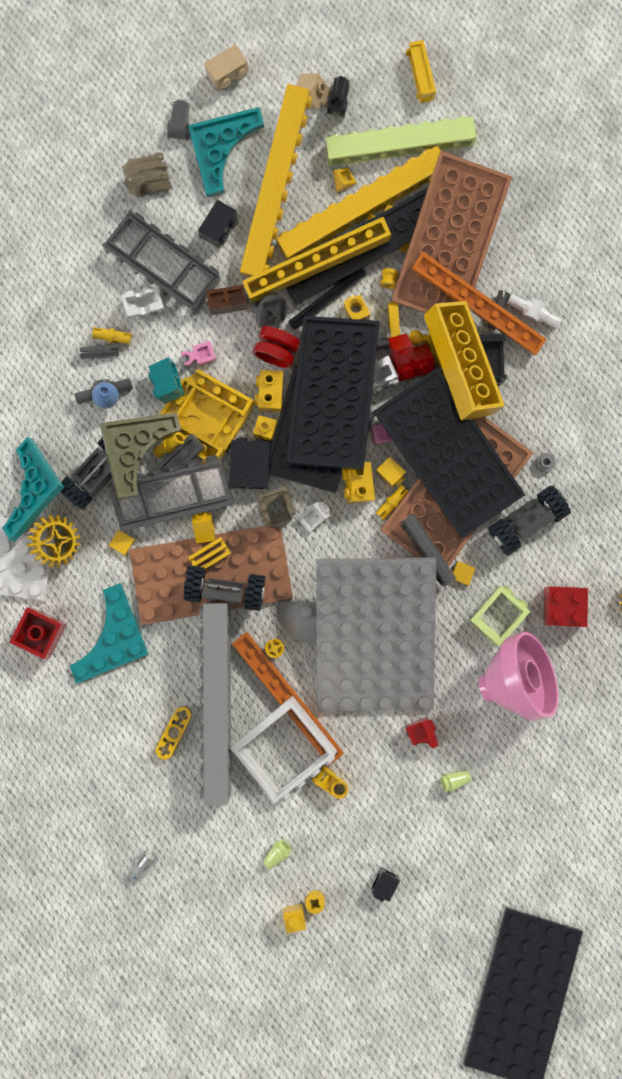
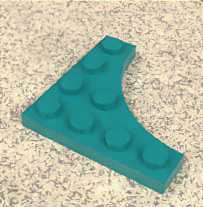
[188,107,264,197]
[2,436,64,542]
[70,583,149,684]

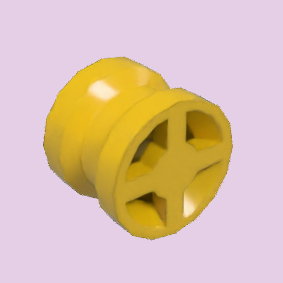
[379,268,400,289]
[265,639,284,658]
[305,890,325,914]

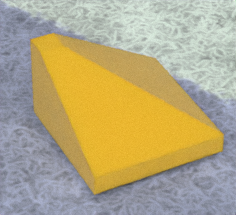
[333,167,357,193]

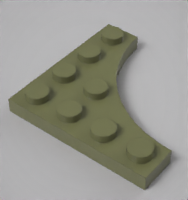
[100,412,181,500]

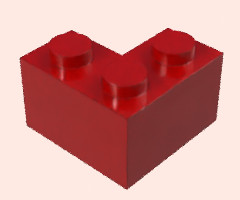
[388,333,435,382]

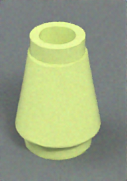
[440,770,471,793]
[263,839,292,869]

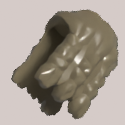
[122,152,172,198]
[257,486,296,528]

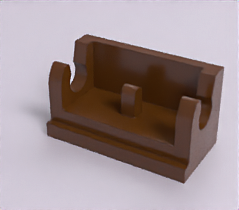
[206,285,248,315]

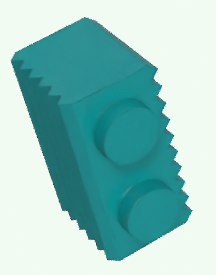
[148,357,184,404]

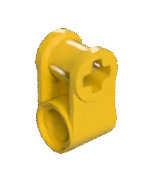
[311,764,348,799]

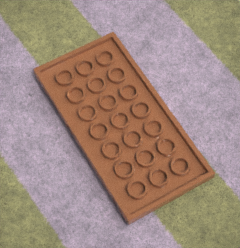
[391,151,512,313]
[380,417,533,566]
[129,525,293,625]

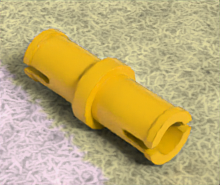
[92,326,132,345]
[153,432,185,458]
[375,485,409,521]

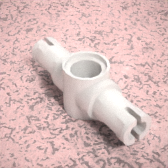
[506,293,562,329]

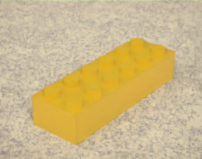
[423,301,505,421]

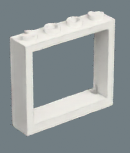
[230,696,337,803]

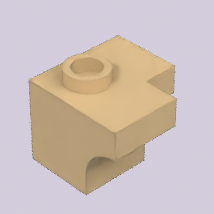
[296,73,332,110]

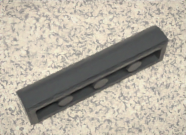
[400,513,456,586]

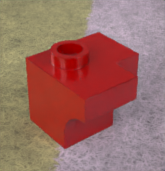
[404,717,439,749]

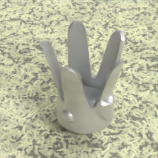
[131,850,157,879]

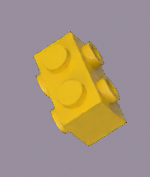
[255,370,283,413]
[342,462,375,504]

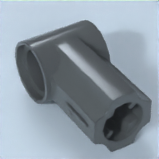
[167,99,190,140]

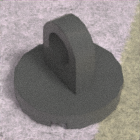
[251,294,287,329]

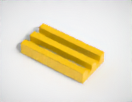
[188,537,231,569]

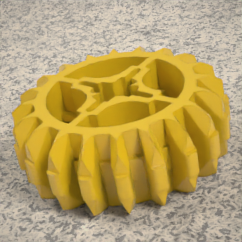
[27,515,80,567]

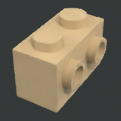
[204,44,249,91]

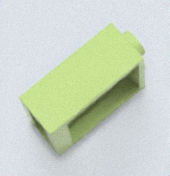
[468,586,531,646]

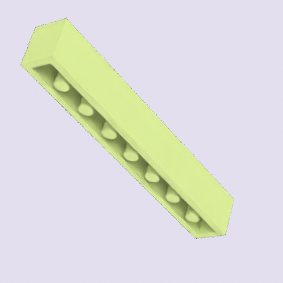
[325,116,477,166]

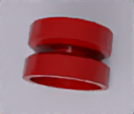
[252,326,300,369]

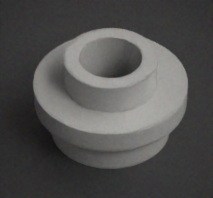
[536,453,556,472]

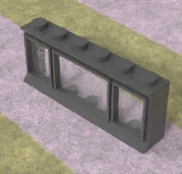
[101,210,221,315]
[107,455,233,532]

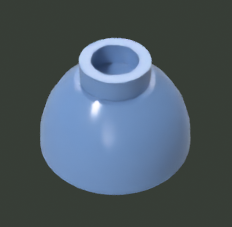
[92,382,119,409]

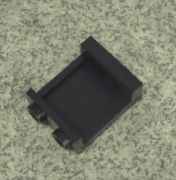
[479,333,507,386]
[229,437,270,490]

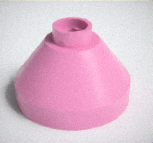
[479,632,558,721]

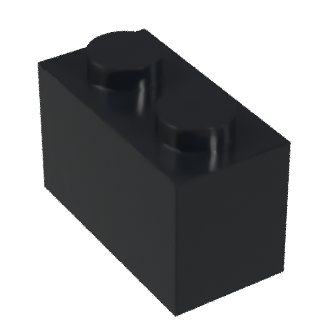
[198,199,239,248]

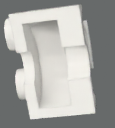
[121,287,164,320]
[372,355,399,395]

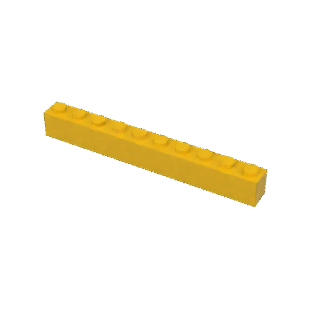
[240,84,313,277]
[276,146,441,261]

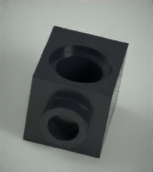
[371,867,400,902]

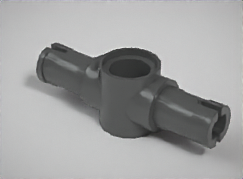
[74,378,133,404]

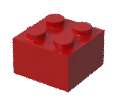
[543,586,588,627]
[9,607,67,659]

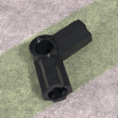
[327,76,350,117]

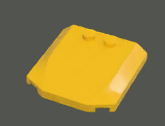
[160,369,255,460]

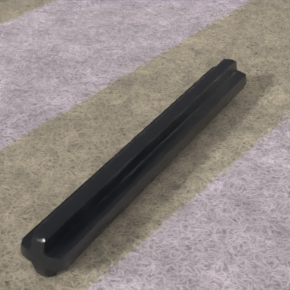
[288,269,367,329]

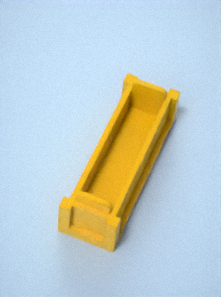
[405,40,436,103]

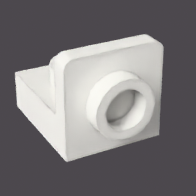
[298,501,331,532]

